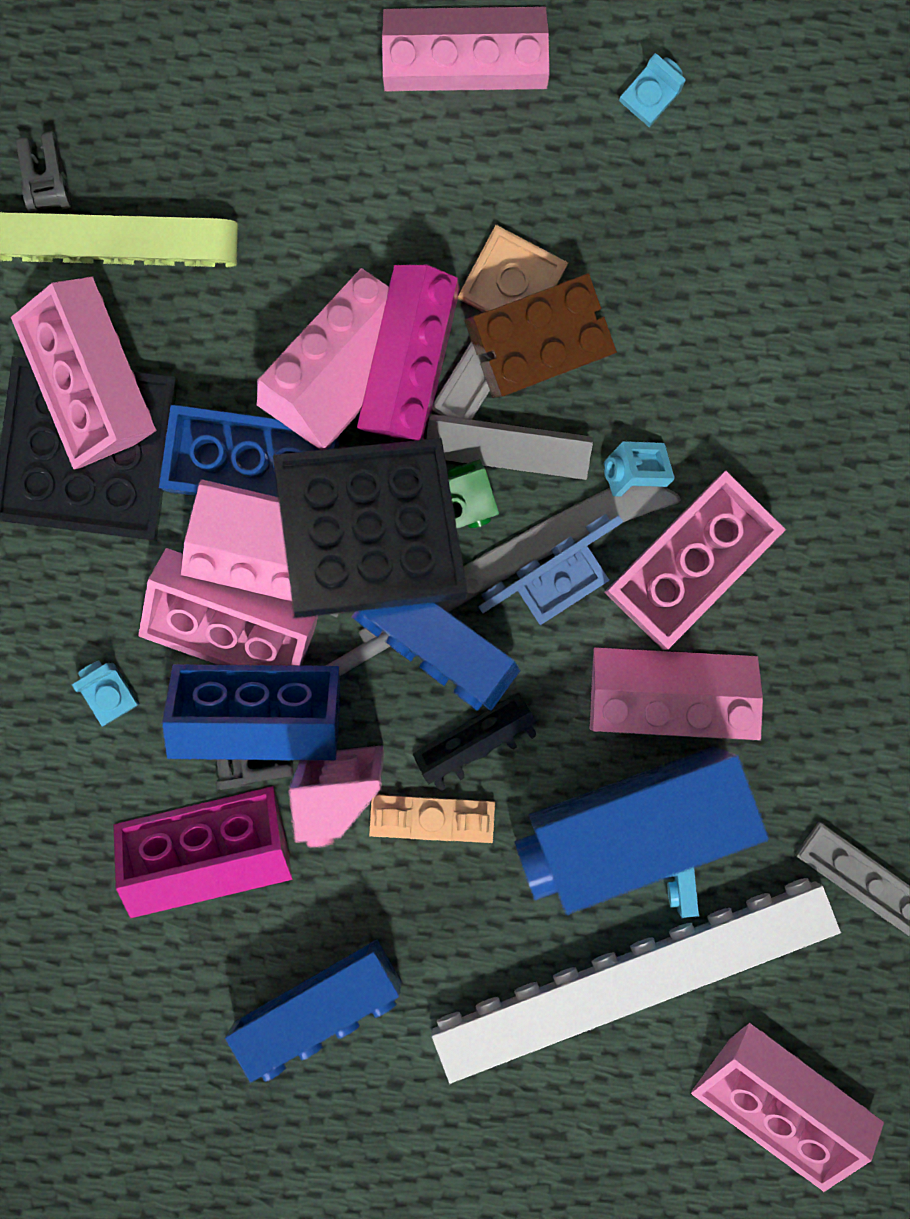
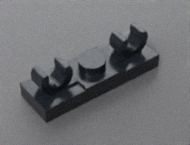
[412,693,537,791]

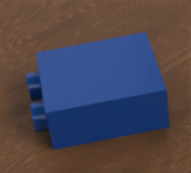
[514,746,769,914]

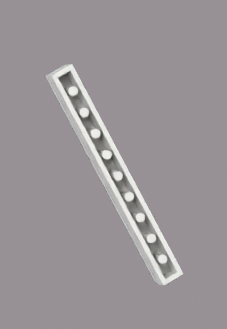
[432,878,841,1084]

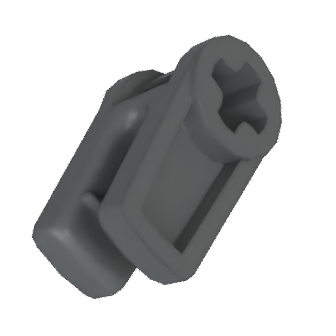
[16,131,72,214]
[215,759,294,790]

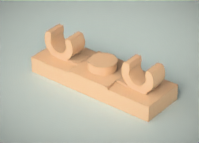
[369,794,495,843]

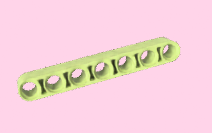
[0,212,238,267]

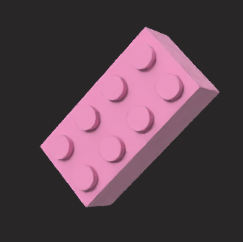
[604,471,786,650]

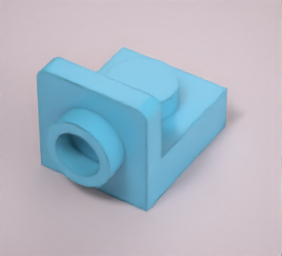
[619,53,686,127]
[604,441,675,497]
[72,660,139,727]
[667,868,699,918]

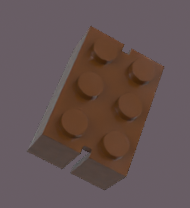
[464,273,617,398]

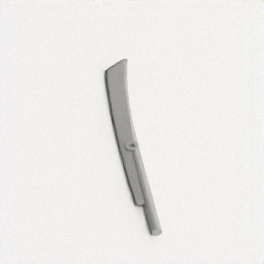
[326,486,681,676]

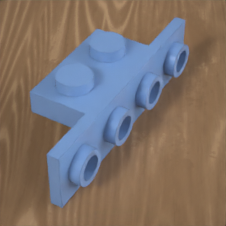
[478,514,623,625]

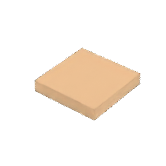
[458,225,568,312]

